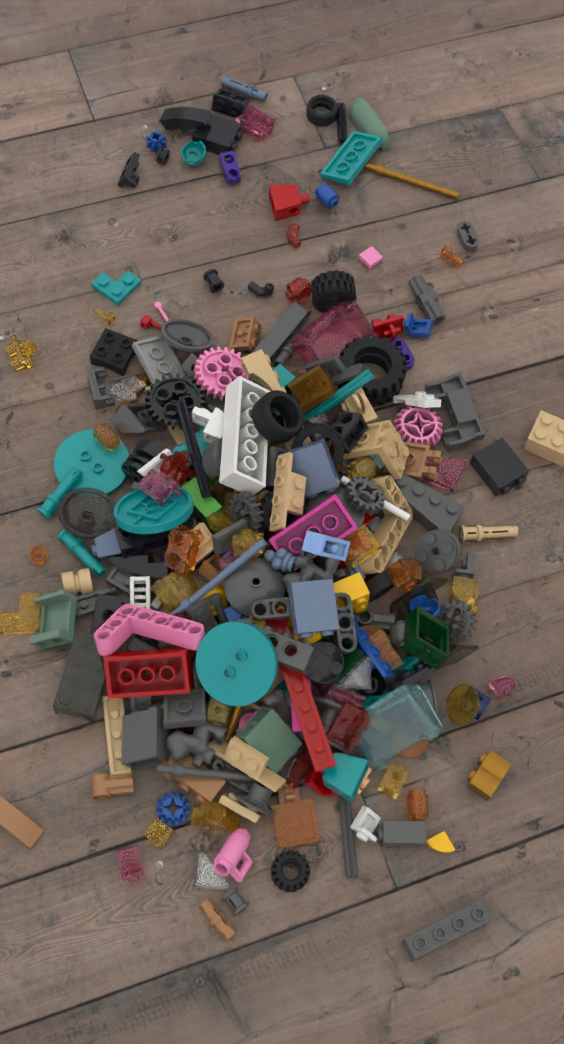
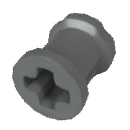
[221,886,250,917]

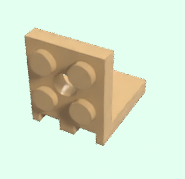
[343,420,409,480]

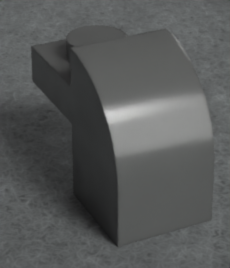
[202,438,222,479]

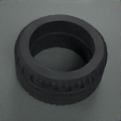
[252,390,304,444]

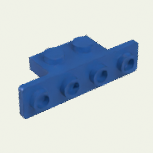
[342,616,395,679]

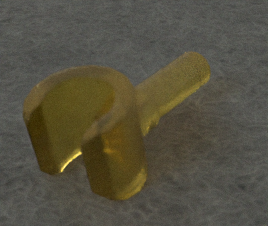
[93,307,115,325]

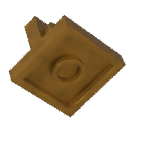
[288,365,335,414]

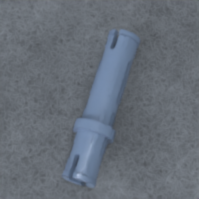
[220,75,268,102]

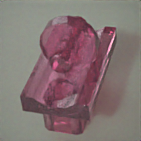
[325,683,366,715]

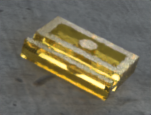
[343,524,382,570]

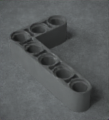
[248,592,357,655]

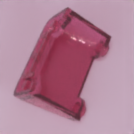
[290,300,376,364]

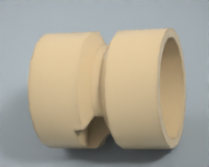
[61,568,93,596]

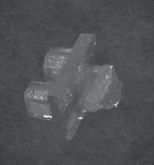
[262,687,292,725]

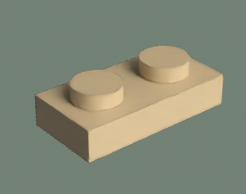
[219,792,263,823]

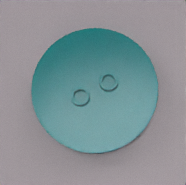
[54,429,129,499]
[114,485,194,534]
[196,621,278,706]

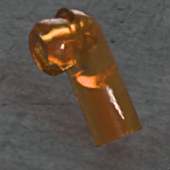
[441,246,464,267]

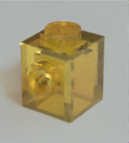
[206,696,232,726]
[377,763,409,799]

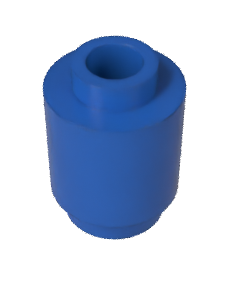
[315,183,339,208]

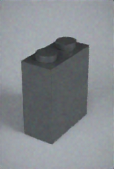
[121,706,169,770]

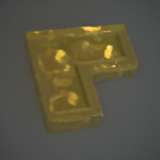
[0,592,41,634]

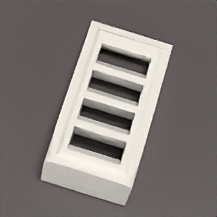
[130,576,150,609]

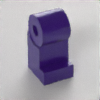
[219,151,241,184]

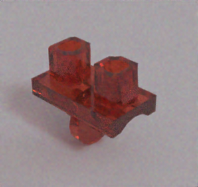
[159,450,195,485]

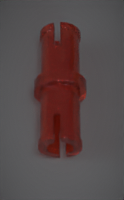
[285,747,311,788]

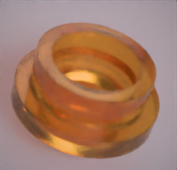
[29,546,49,565]

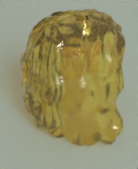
[151,570,198,614]

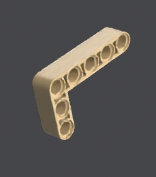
[358,475,413,575]

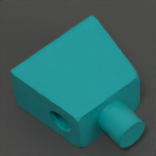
[321,752,369,803]

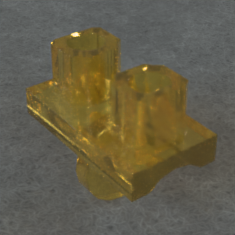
[4,334,37,370]
[207,512,234,534]

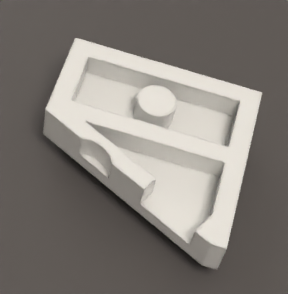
[393,391,441,408]

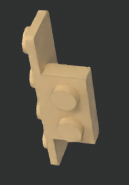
[270,452,306,532]
[209,736,286,792]

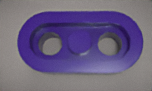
[389,338,415,371]

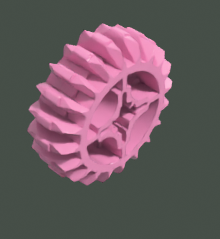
[393,405,443,447]

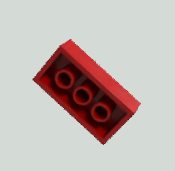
[104,647,195,699]

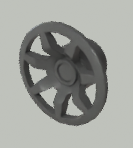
[234,781,276,816]

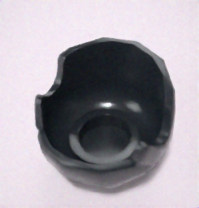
[356,668,387,699]

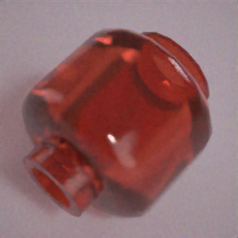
[285,277,311,303]

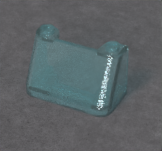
[340,684,444,772]

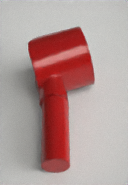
[140,315,162,329]

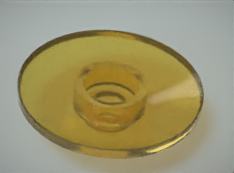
[447,684,479,725]

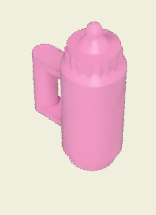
[213,828,253,882]

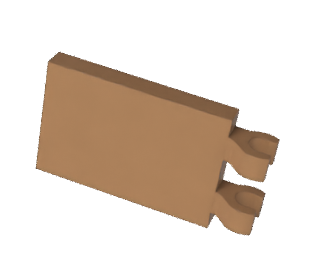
[374,442,443,481]

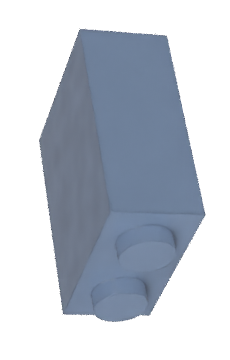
[287,439,340,499]
[288,579,339,639]

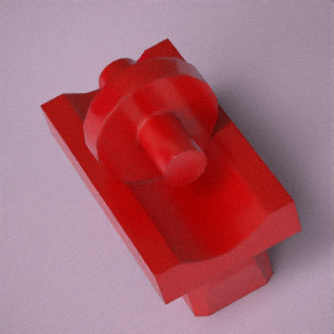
[371,313,404,340]

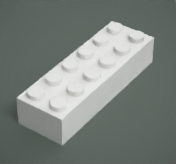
[219,376,270,496]

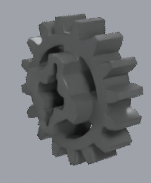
[344,475,386,515]

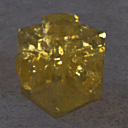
[231,529,265,559]

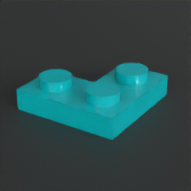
[91,271,141,306]

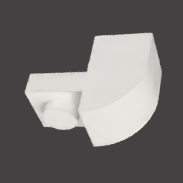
[192,407,224,444]

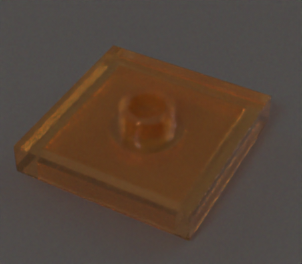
[271,798,320,849]

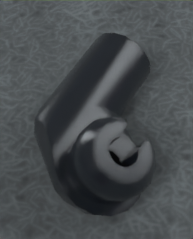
[247,281,274,297]

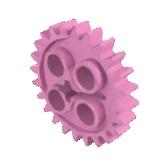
[194,346,253,401]

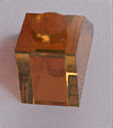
[386,558,422,591]

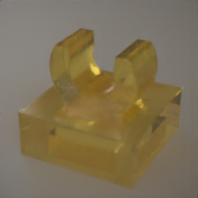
[143,818,173,849]

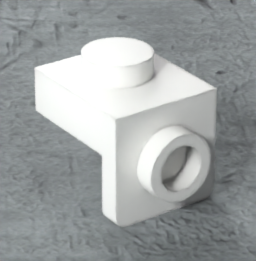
[350,806,381,842]

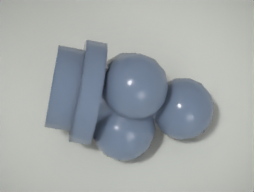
[264,548,296,573]

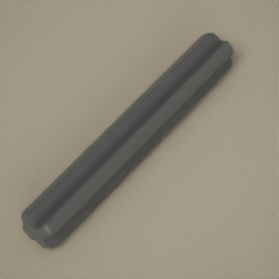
[338,795,358,878]

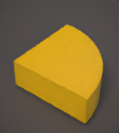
[426,831,455,854]

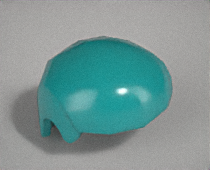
[181,140,206,166]

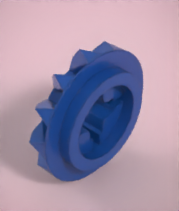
[156,791,190,826]

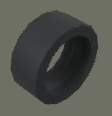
[306,95,338,127]
[365,569,398,603]

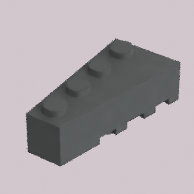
[394,473,465,532]

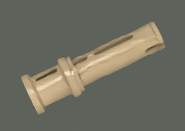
[459,524,518,542]

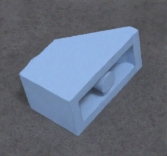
[302,530,350,561]

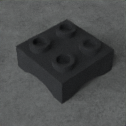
[90,328,138,376]

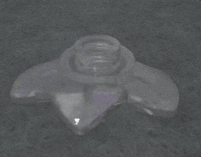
[110,376,147,401]

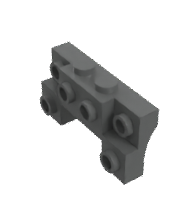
[424,372,485,451]

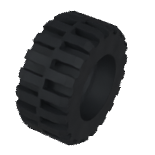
[338,335,407,407]

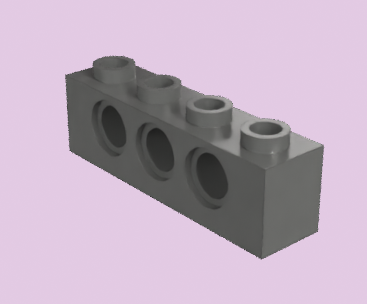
[236,618,317,675]
[402,900,493,962]

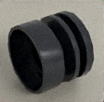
[121,440,163,486]

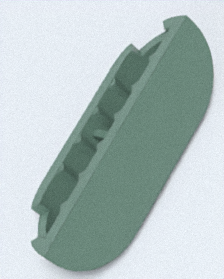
[349,97,390,150]

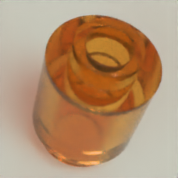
[93,423,121,451]
[407,789,429,821]

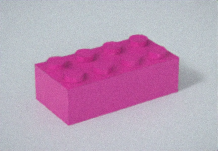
[268,494,358,572]

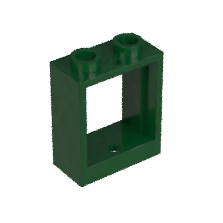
[404,606,449,669]

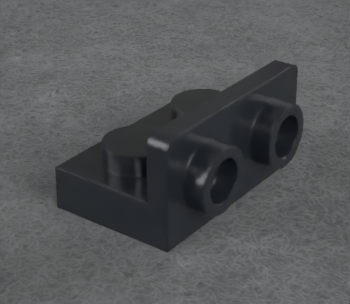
[211,88,250,119]

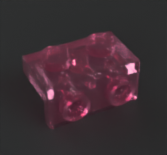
[235,104,276,139]
[137,469,183,505]

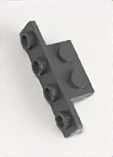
[305,354,363,385]

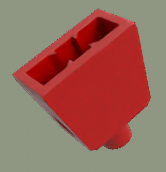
[269,184,310,221]

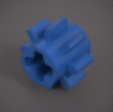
[146,131,166,153]

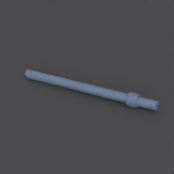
[170,538,267,617]

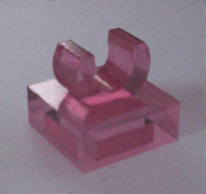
[488,675,516,700]

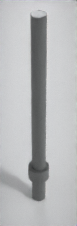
[156,763,260,783]

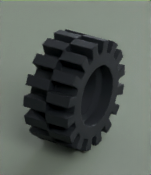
[271,850,311,892]

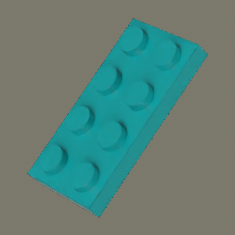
[320,131,382,185]

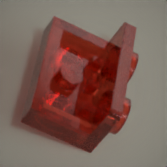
[326,700,370,754]

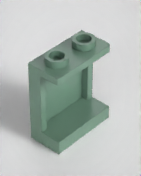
[29,589,77,649]
[236,706,303,773]

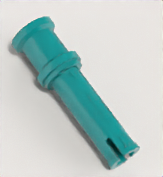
[36,466,83,520]
[57,527,106,578]

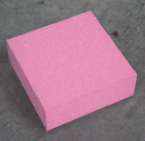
[358,246,383,269]

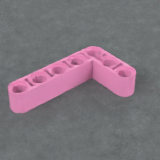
[94,604,205,656]

